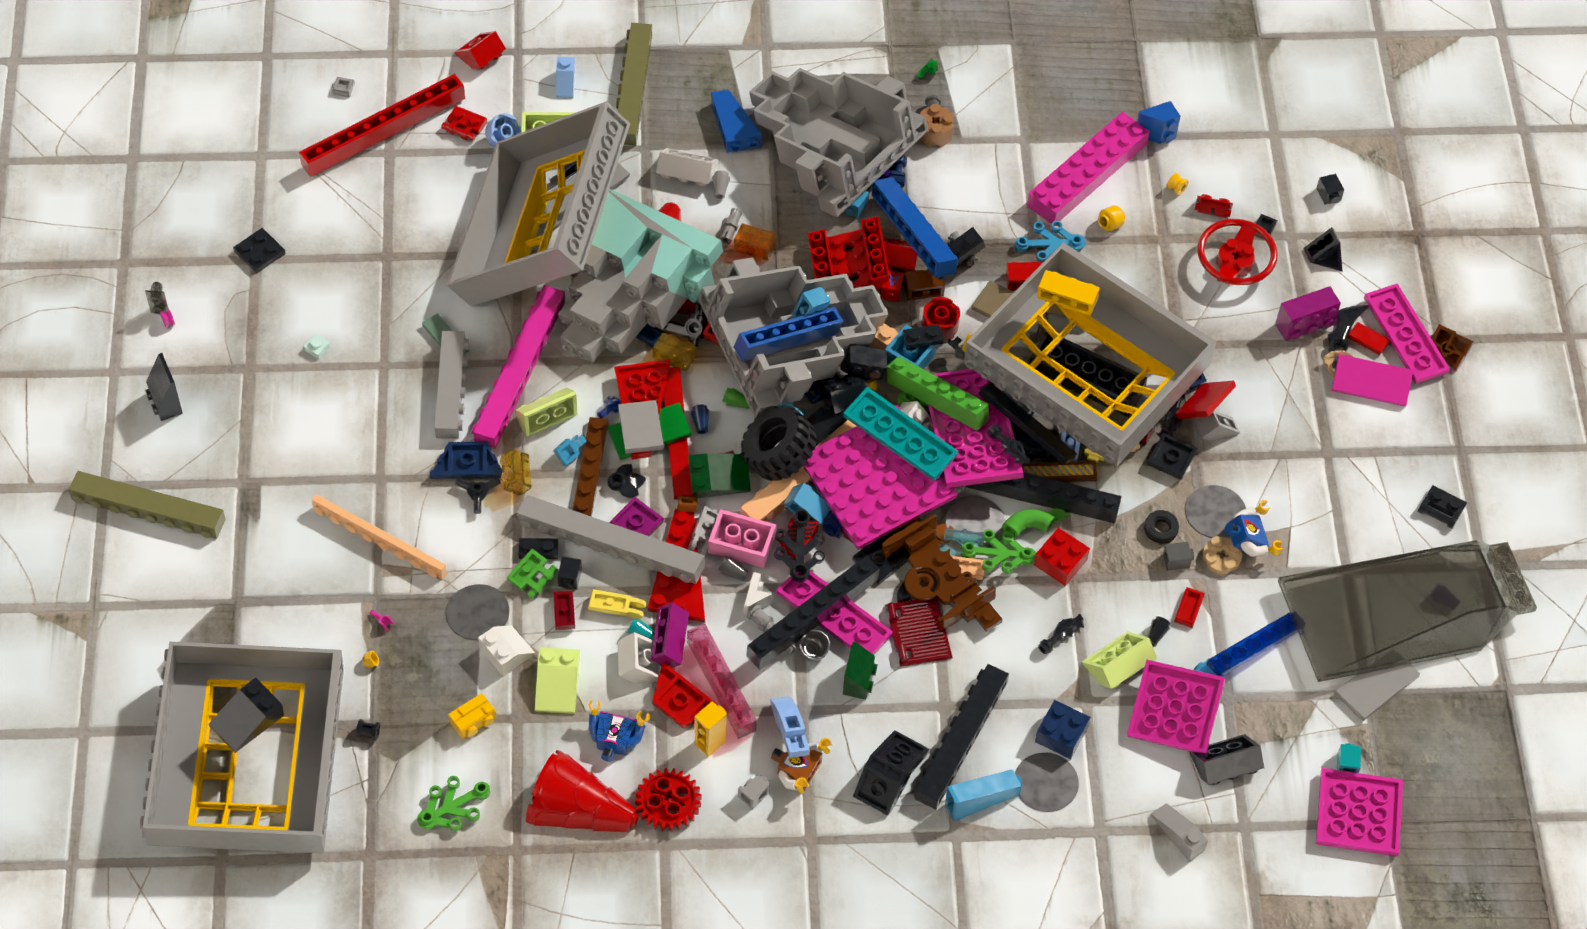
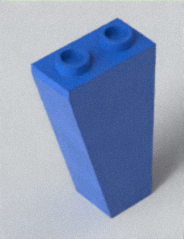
[711,89,762,153]

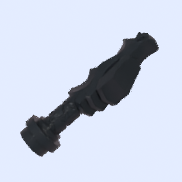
[1161,393,1186,437]
[987,425,1030,465]
[1038,614,1084,654]

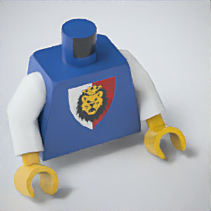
[1224,500,1283,557]

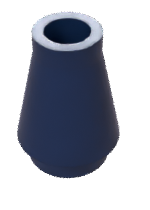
[691,404,710,434]

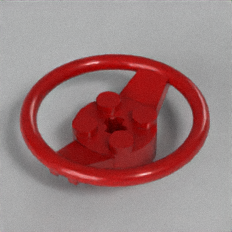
[1197,219,1278,285]

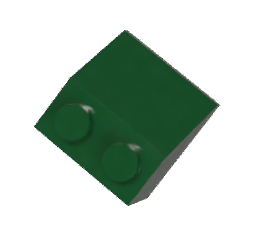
[843,642,878,700]

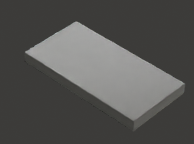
[1335,647,1420,721]

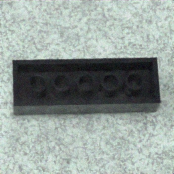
[1029,331,1148,417]

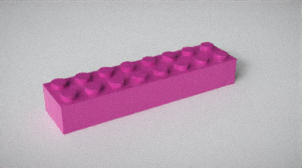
[1027,111,1150,224]

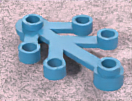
[1014,221,1086,262]

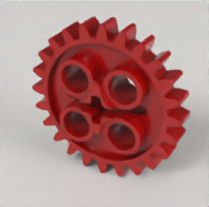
[635,768,702,832]

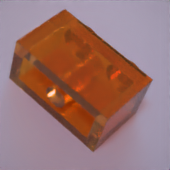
[734,223,776,261]

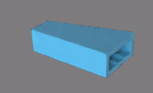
[945,769,1023,821]

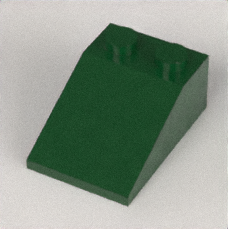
[688,453,751,498]

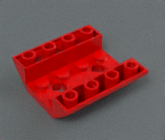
[808,216,890,291]

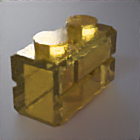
[653,333,696,372]
[500,449,532,496]

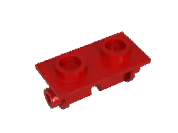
[1194,194,1233,218]

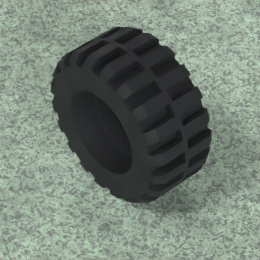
[741,406,816,481]

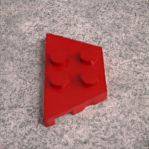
[652,662,718,728]

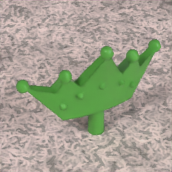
[1047,508,1070,524]

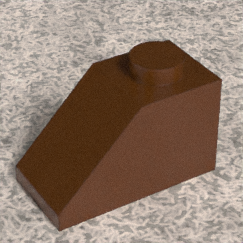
[904,270,945,301]

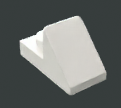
[744,572,772,616]

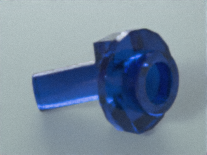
[597,396,621,418]

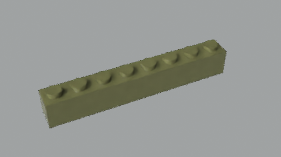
[616,22,652,146]
[68,471,226,539]

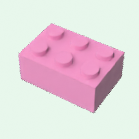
[708,509,776,568]

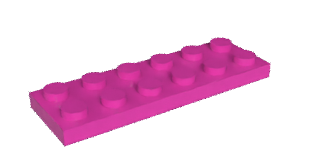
[1364,283,1450,384]
[776,570,893,655]

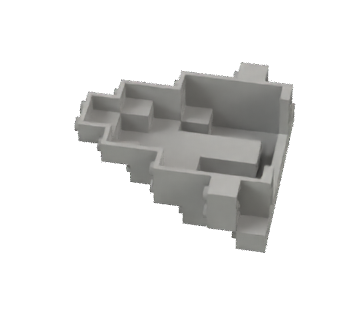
[749,68,928,217]
[698,257,888,418]

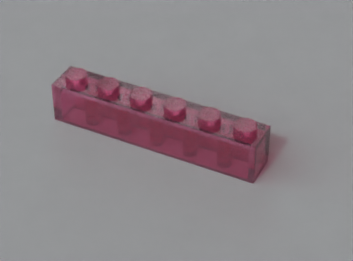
[687,624,757,739]

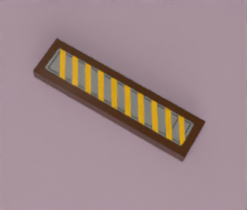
[1021,461,1097,482]

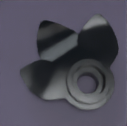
[607,464,646,498]

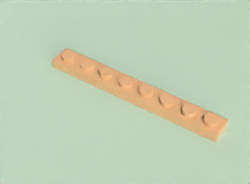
[312,494,447,580]

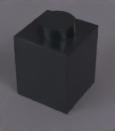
[1316,173,1344,205]
[557,557,582,589]

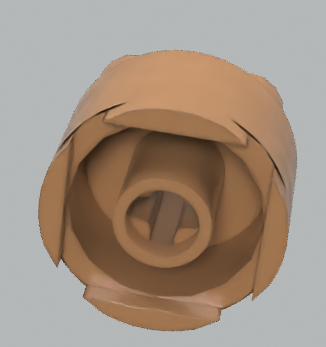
[919,104,954,147]

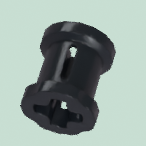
[356,719,381,741]

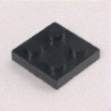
[233,228,286,274]
[1147,433,1198,480]

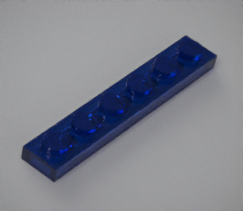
[1206,610,1306,677]

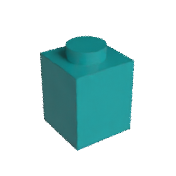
[1337,743,1361,773]

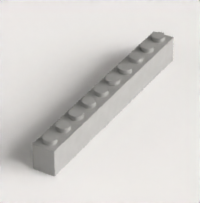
[517,495,706,584]

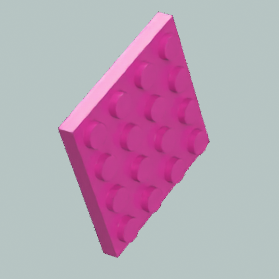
[1127,660,1225,755]
[1316,768,1403,857]

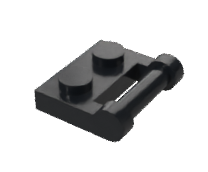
[1417,485,1467,529]

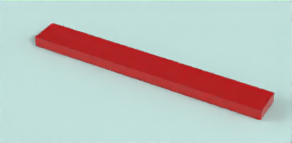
[664,367,693,500]

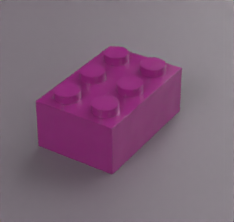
[1275,286,1341,341]

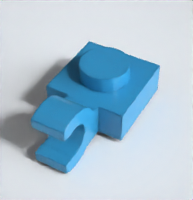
[553,435,586,466]

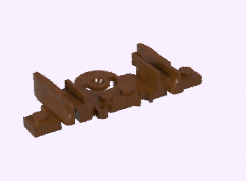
[882,514,1003,633]

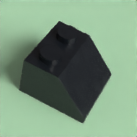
[840,344,887,379]

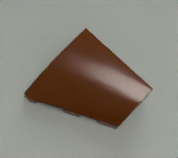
[1431,324,1474,371]

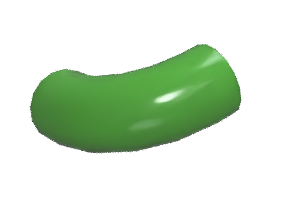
[1002,509,1055,538]

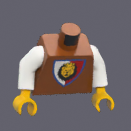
[771,738,833,794]

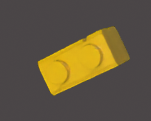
[448,693,496,739]

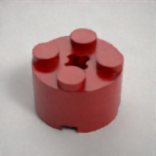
[922,297,960,340]

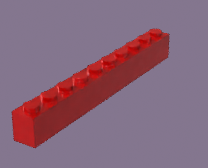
[299,74,465,177]

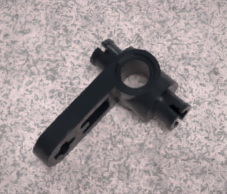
[663,304,708,347]

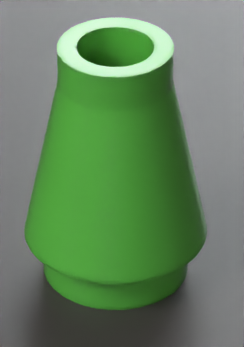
[722,388,749,409]

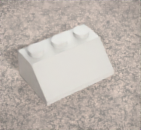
[656,148,719,186]

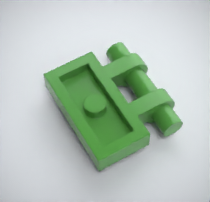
[507,549,558,599]

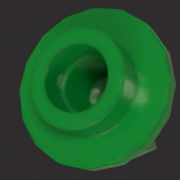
[916,58,938,80]

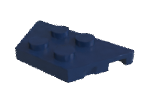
[430,441,505,479]

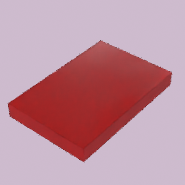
[1176,380,1236,419]

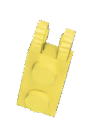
[588,589,646,619]

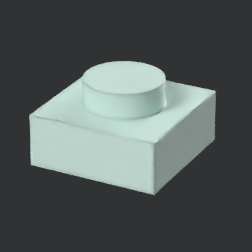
[303,334,331,359]

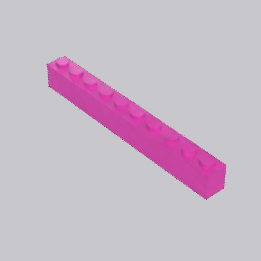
[472,285,566,449]

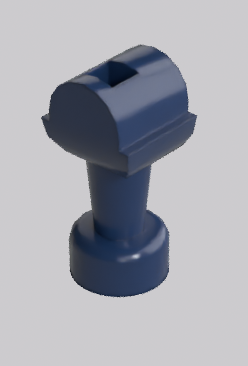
[891,155,907,187]

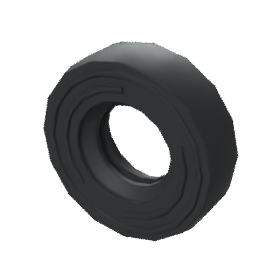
[1144,510,1179,544]

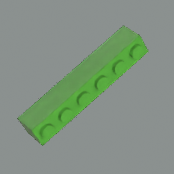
[887,356,989,431]

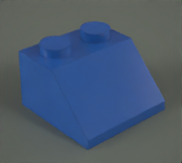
[1137,101,1181,144]

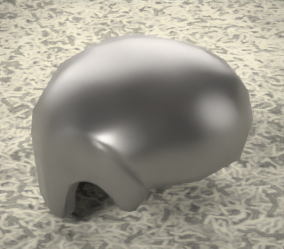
[798,630,830,661]

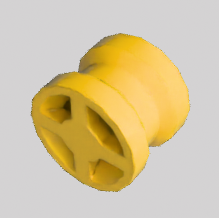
[1166,173,1189,195]

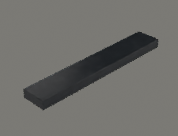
[979,383,1077,464]

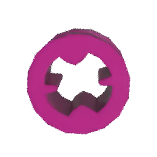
[160,309,175,328]

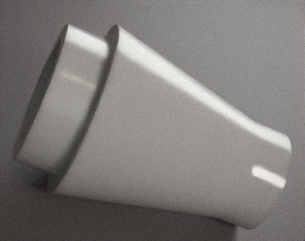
[712,170,730,199]

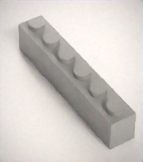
[434,331,469,438]

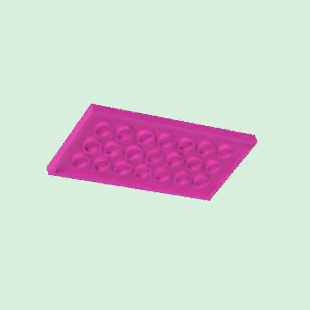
[927,369,1023,488]

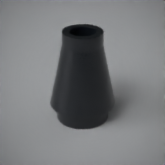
[1148,616,1170,647]

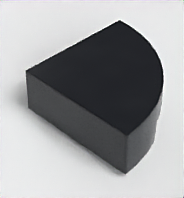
[897,582,914,602]

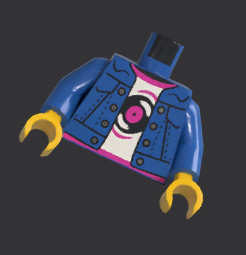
[588,700,650,762]

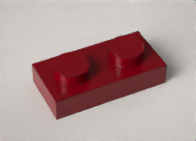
[553,590,575,630]

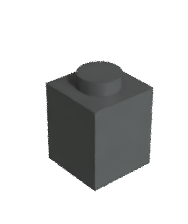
[1163,542,1194,571]

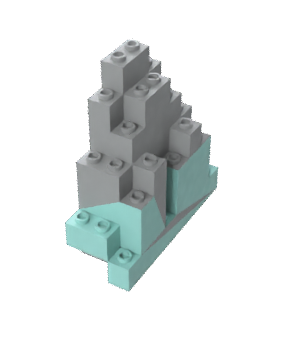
[558,189,723,362]

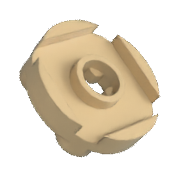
[1202,536,1242,575]

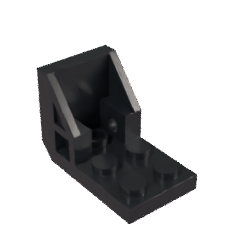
[852,730,930,816]

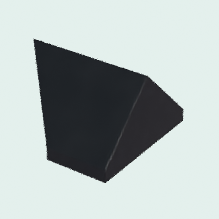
[1303,227,1343,272]

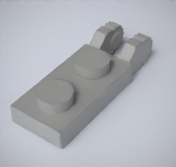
[688,506,719,555]

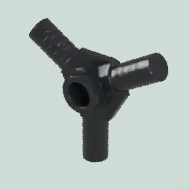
[455,477,501,514]

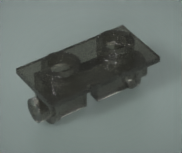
[145,282,169,315]

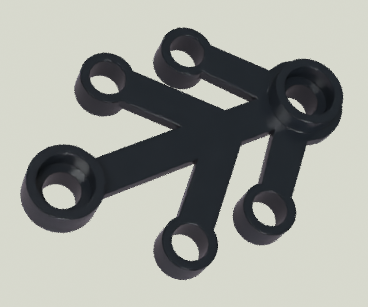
[774,509,826,582]

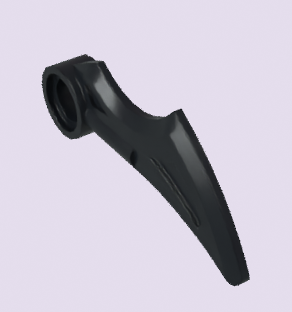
[1327,305,1369,353]

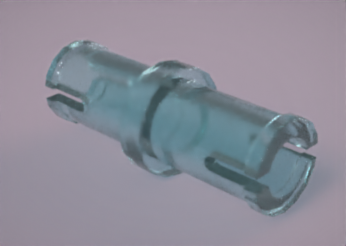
[944,528,984,545]

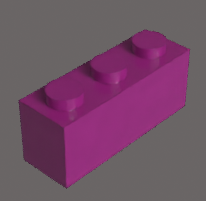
[650,602,689,668]

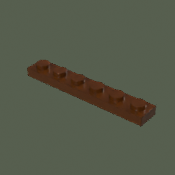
[573,417,609,517]

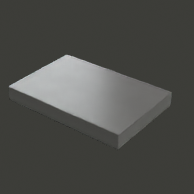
[618,400,664,454]

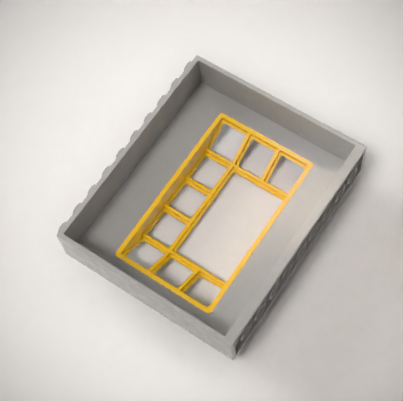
[447,101,630,306]
[964,242,1216,466]
[140,641,344,853]

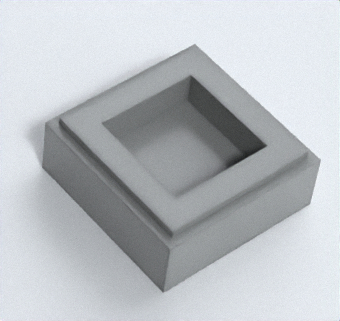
[332,77,355,97]

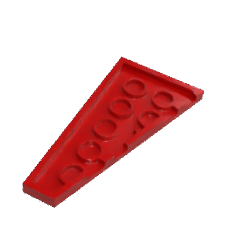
[614,359,670,460]
[648,508,705,623]

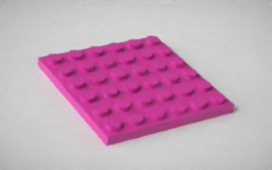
[803,405,958,550]

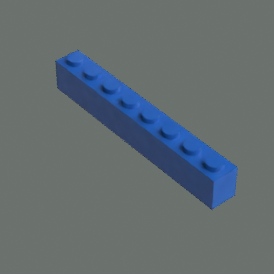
[871,177,958,278]

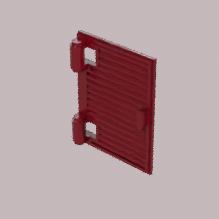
[885,598,953,667]

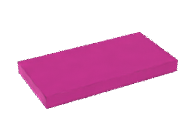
[1331,354,1413,407]

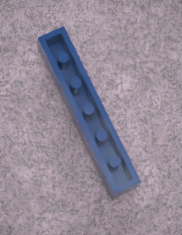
[733,307,844,362]

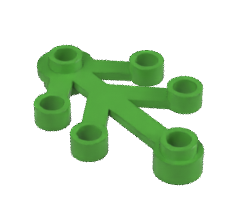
[960,529,1036,574]
[417,776,490,832]

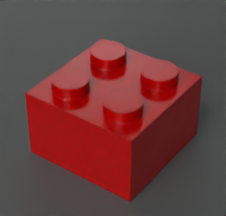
[1034,527,1090,586]

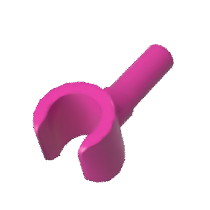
[370,610,394,631]

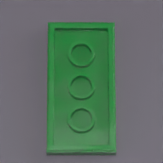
[607,403,692,460]

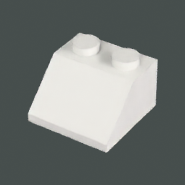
[478,625,535,676]
[618,632,661,682]

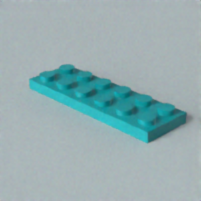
[843,387,959,482]

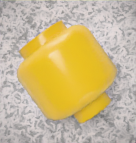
[1098,205,1125,231]

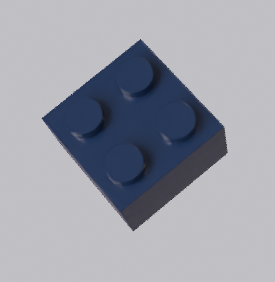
[1035,700,1091,760]

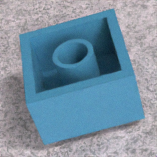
[885,324,937,369]

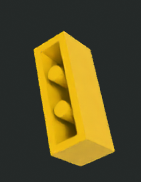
[1037,270,1100,316]
[694,701,727,757]

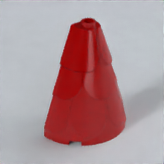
[526,750,639,832]

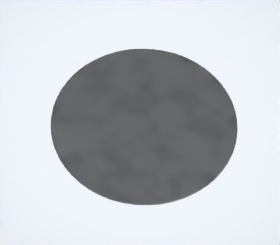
[1185,485,1246,537]
[946,496,1006,548]
[446,584,510,640]
[1015,753,1079,812]

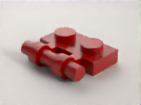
[441,106,487,141]

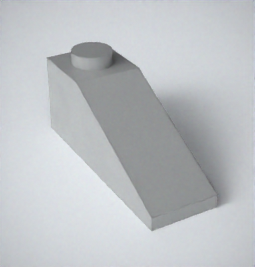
[1150,803,1208,861]

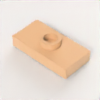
[952,556,984,580]

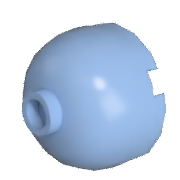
[485,113,522,147]

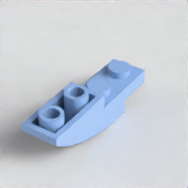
[770,696,810,758]

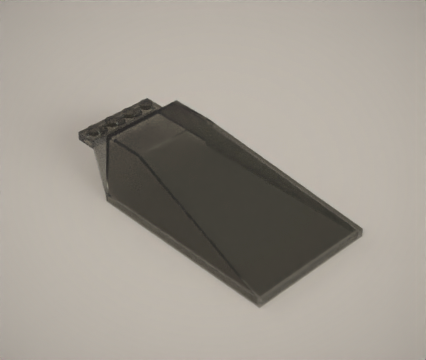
[1278,540,1537,682]

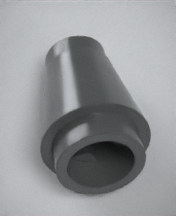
[718,556,749,581]

